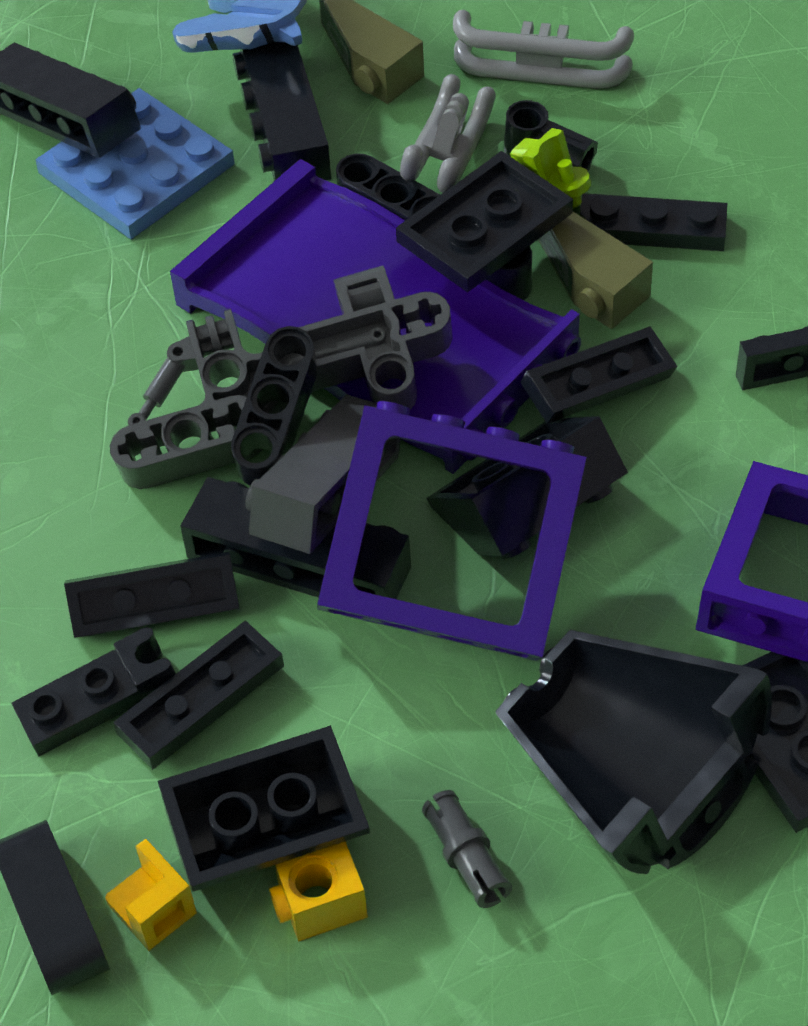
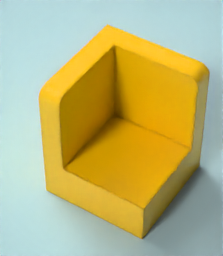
[105,839,197,951]

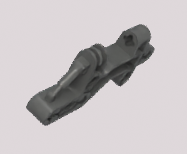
[110,265,453,489]

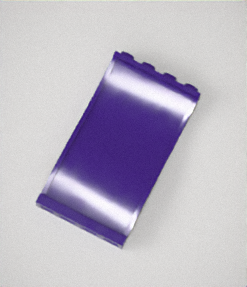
[170,159,581,474]

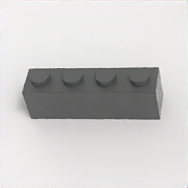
[246,394,401,554]

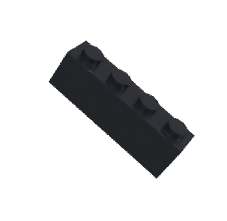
[0,42,141,158]
[232,42,332,181]
[180,477,411,599]

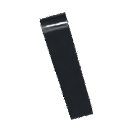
[336,153,532,300]

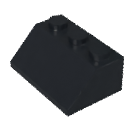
[426,416,628,559]
[158,725,370,892]

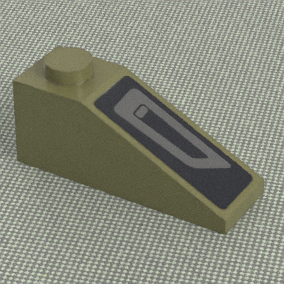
[319,0,424,104]
[538,212,653,329]

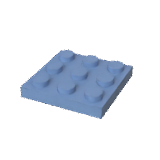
[35,88,235,240]

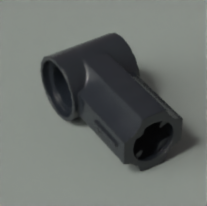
[504,100,598,171]

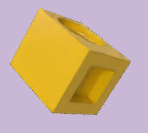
[269,841,368,942]

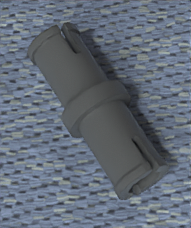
[422,790,512,908]

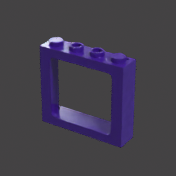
[317,401,587,661]
[695,461,808,662]

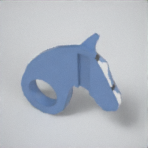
[172,0,307,53]

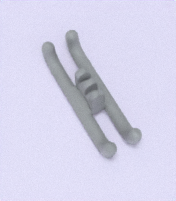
[453,10,634,89]
[400,74,496,193]

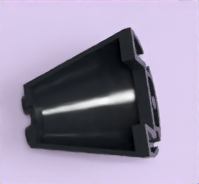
[495,630,772,874]

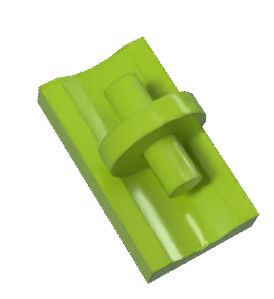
[510,128,591,209]

